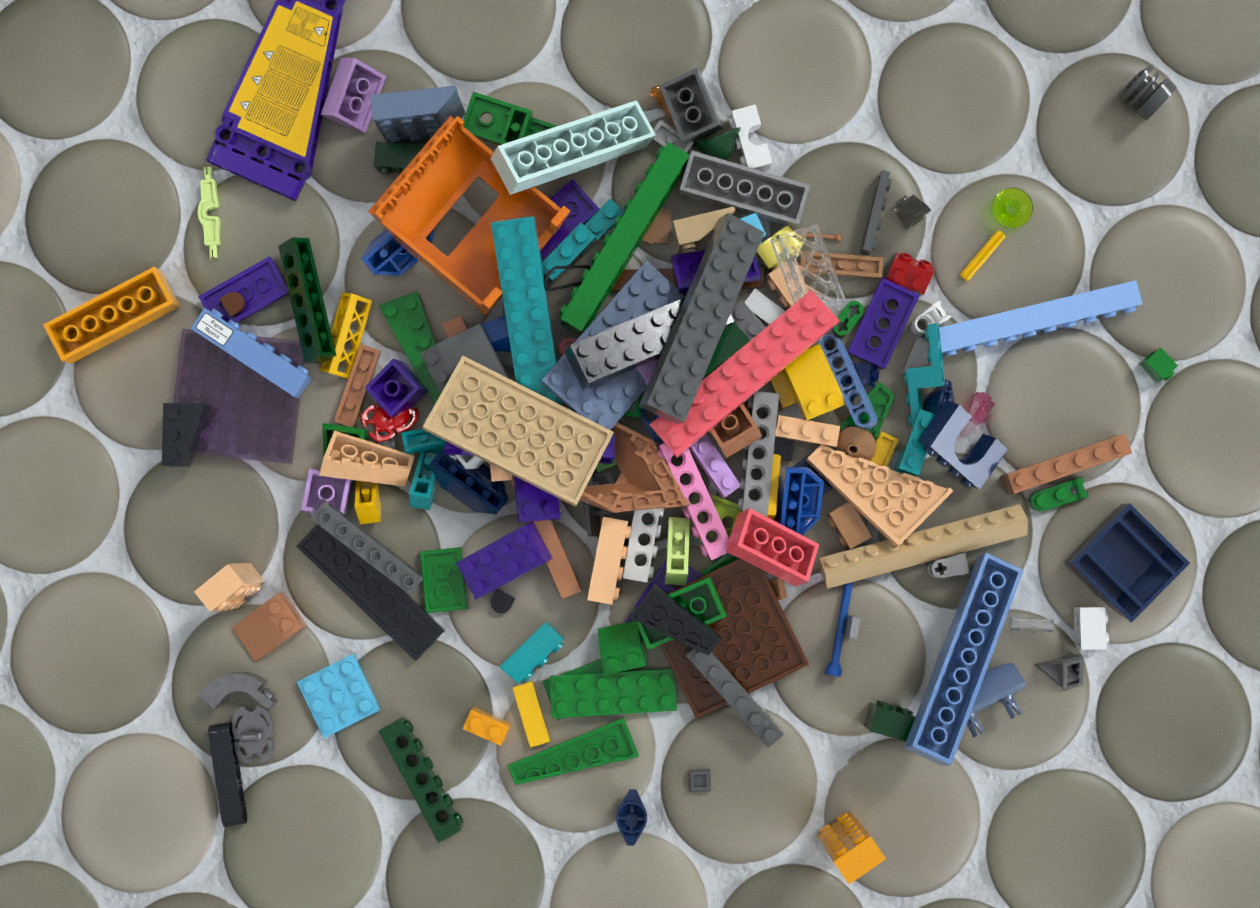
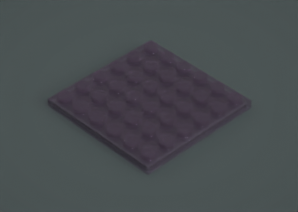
[173,328,304,464]

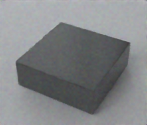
[689,769,711,792]

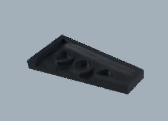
[628,584,722,655]

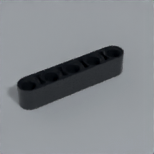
[208,722,247,827]

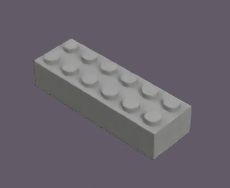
[679,150,810,229]

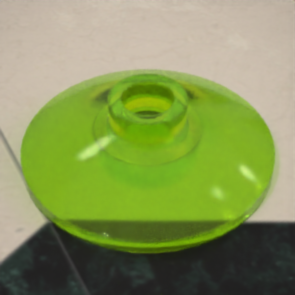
[992,188,1033,229]

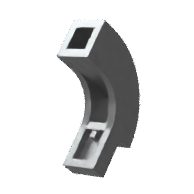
[198,672,278,709]

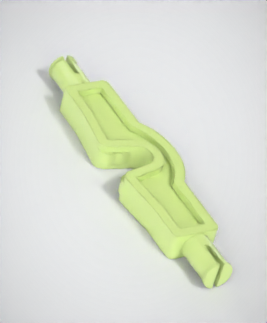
[198,167,221,259]

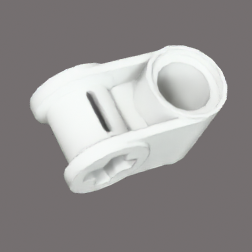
[910,300,951,336]

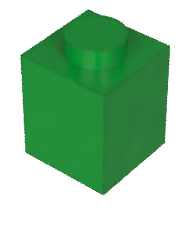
[1139,348,1178,382]

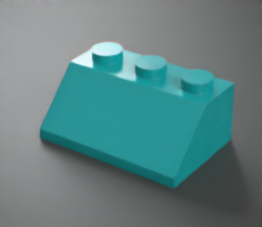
[500,620,564,683]

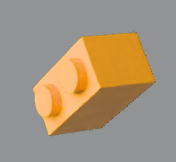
[463,707,512,746]

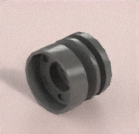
[1120,64,1177,120]

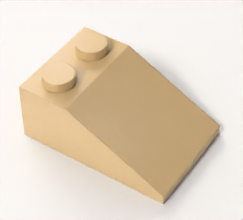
[672,207,735,253]

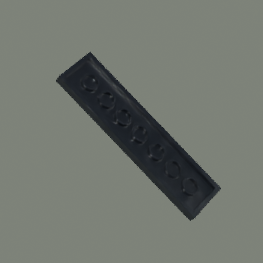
[296,524,445,661]

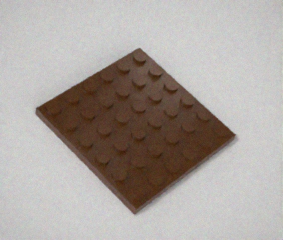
[660,558,809,719]

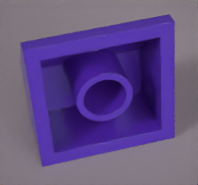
[365,359,429,418]

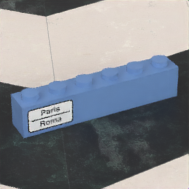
[190,308,312,399]

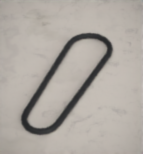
[544,265,591,291]

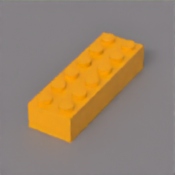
[43,267,180,364]
[817,812,886,884]

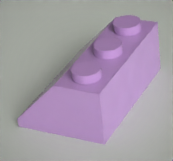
[320,58,386,133]

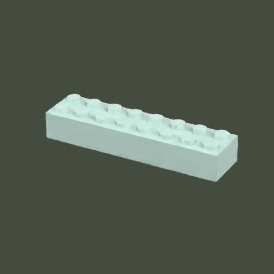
[491,100,656,195]

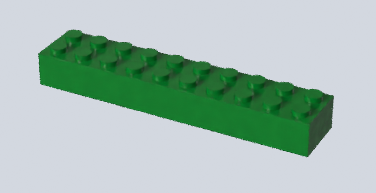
[559,142,689,336]

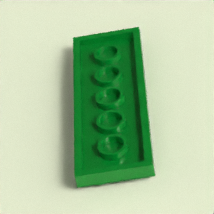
[550,668,677,718]

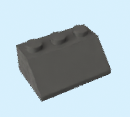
[659,68,723,143]

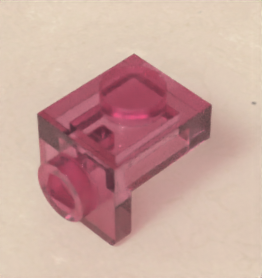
[970,392,995,425]

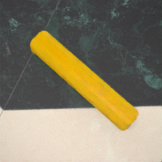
[959,230,1005,282]

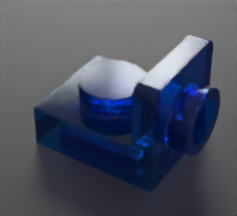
[845,363,879,387]

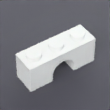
[728,104,772,171]

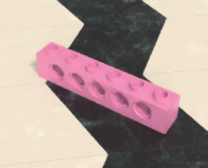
[657,443,729,560]

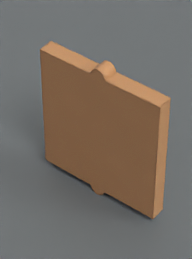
[641,208,672,245]

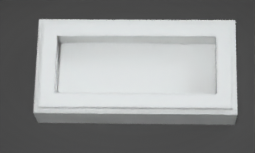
[744,289,785,325]

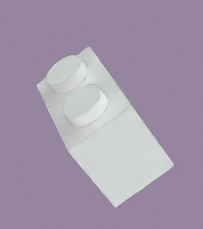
[1074,606,1109,650]

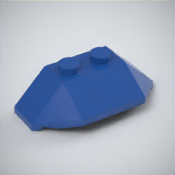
[361,229,434,276]
[776,467,824,536]

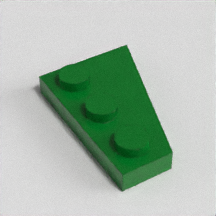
[840,382,895,440]

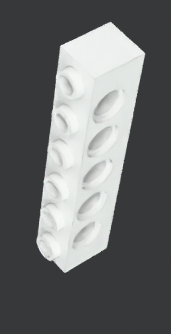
[623,508,664,582]

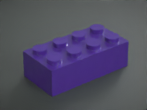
[456,522,553,600]

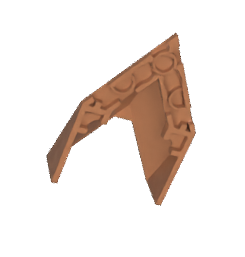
[579,423,690,513]

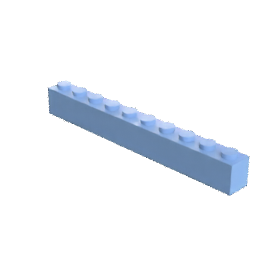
[940,280,1142,357]

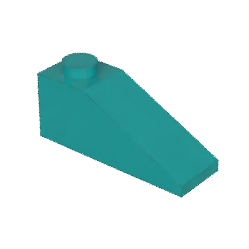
[409,447,444,510]

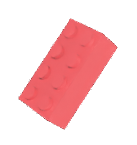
[726,508,819,587]

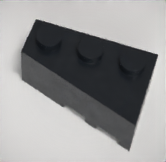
[162,403,212,467]

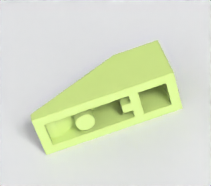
[665,517,690,585]

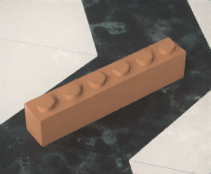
[1002,434,1132,495]

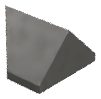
[1033,653,1084,690]

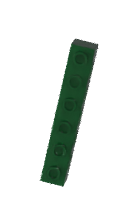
[278,237,336,364]
[379,716,464,843]

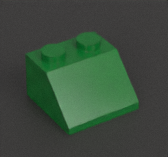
[598,621,648,675]

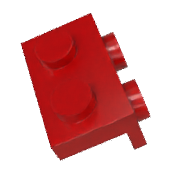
[886,252,934,294]

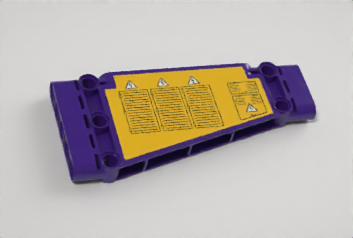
[205,0,346,201]

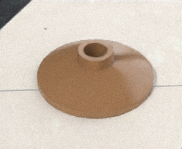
[835,426,876,461]

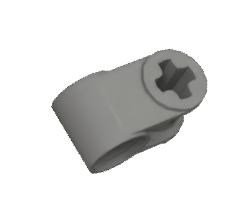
[927,552,970,578]

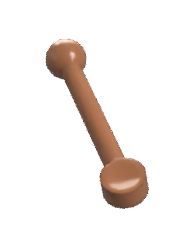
[799,230,842,242]

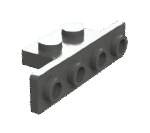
[583,470,617,537]

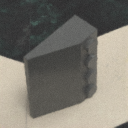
[421,323,509,394]

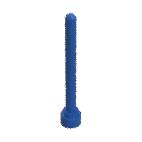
[824,582,853,677]

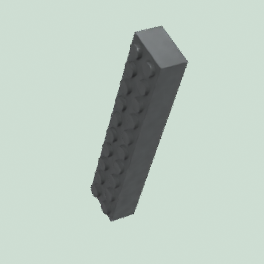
[639,213,764,424]

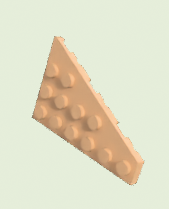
[806,445,953,547]

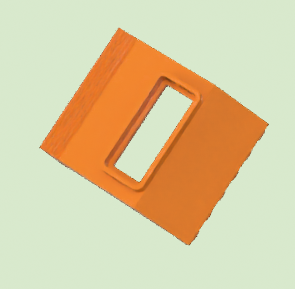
[368,116,570,316]

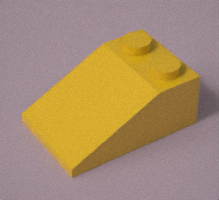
[784,344,845,420]

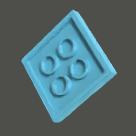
[297,654,381,738]

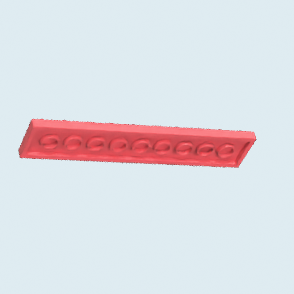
[650,290,839,458]

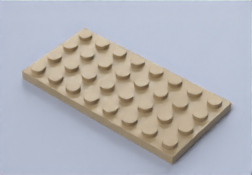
[423,356,614,507]

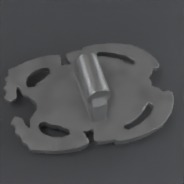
[232,705,274,764]

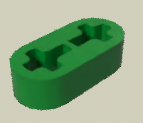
[832,301,864,337]

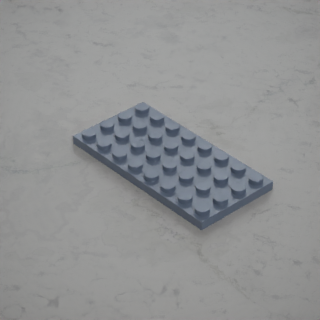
[540,261,686,430]

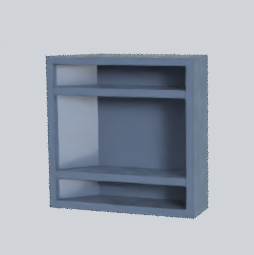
[371,85,465,144]

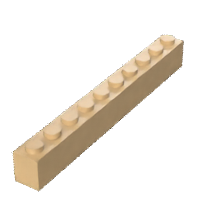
[819,504,1028,589]

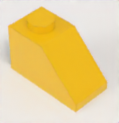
[355,480,381,524]

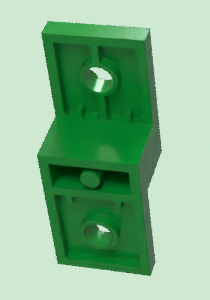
[463,92,557,145]

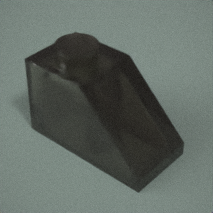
[893,195,931,230]

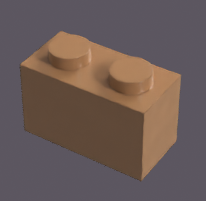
[827,502,872,549]

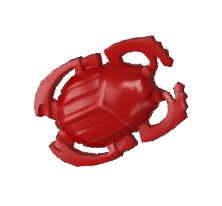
[360,403,419,443]

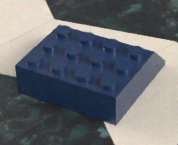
[1064,503,1190,623]

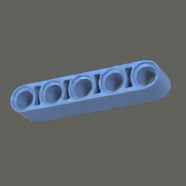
[820,335,878,429]

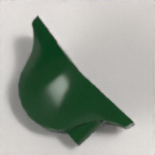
[692,127,741,160]

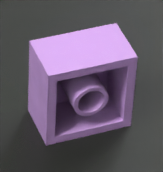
[301,469,352,515]

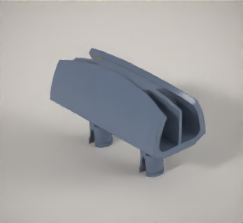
[966,663,1026,738]

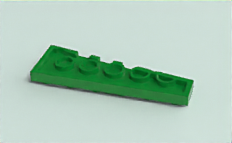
[379,291,441,406]
[507,717,639,785]

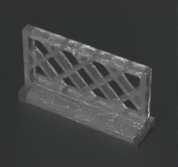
[770,224,846,307]

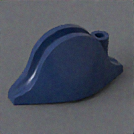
[924,379,955,415]
[616,789,647,846]

